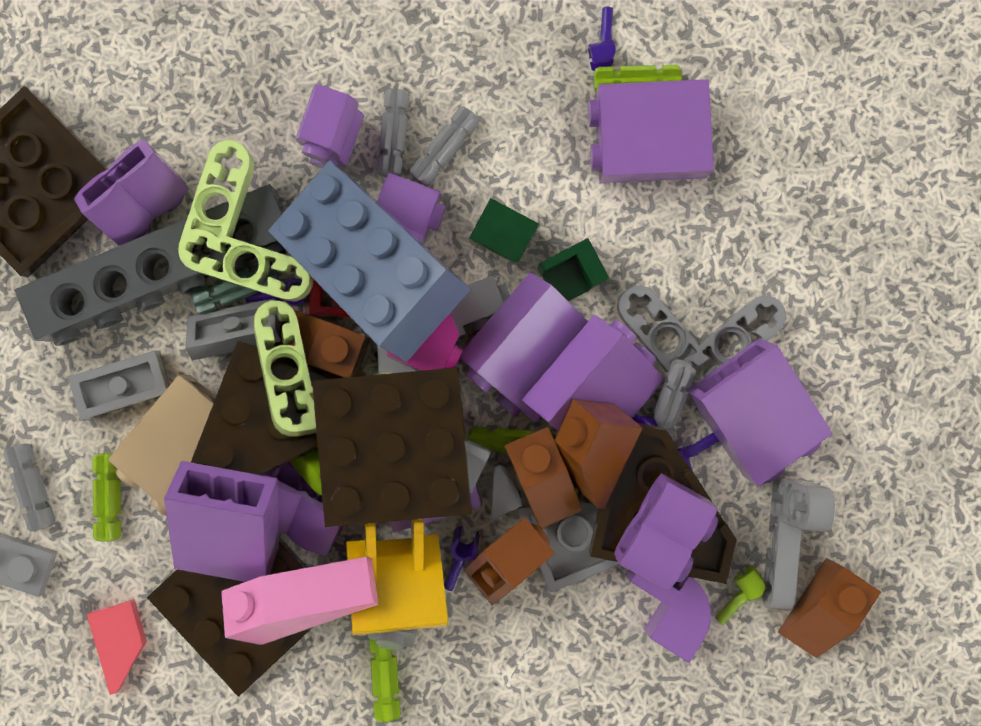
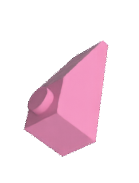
[222,557,378,645]

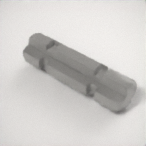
[377,89,410,177]
[410,106,479,186]
[652,359,696,438]
[3,444,55,532]

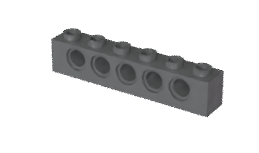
[14,184,288,346]

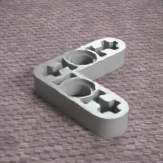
[617,285,786,389]
[763,477,835,610]

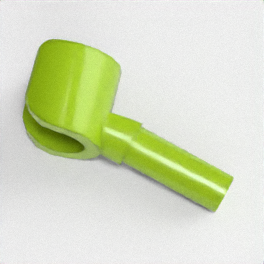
[715,565,765,625]

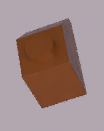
[272,309,371,378]
[555,399,643,509]
[504,426,582,529]
[464,517,555,605]
[778,558,881,658]

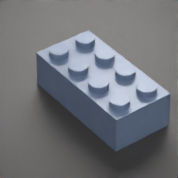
[268,160,471,362]

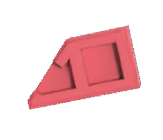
[87,599,147,695]

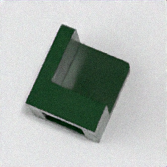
[469,198,539,263]
[538,238,609,301]

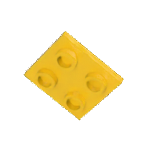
[346,519,448,635]

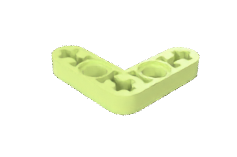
[178,140,314,301]
[254,301,390,437]

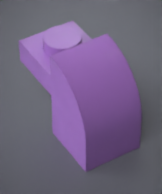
[625,570,711,663]

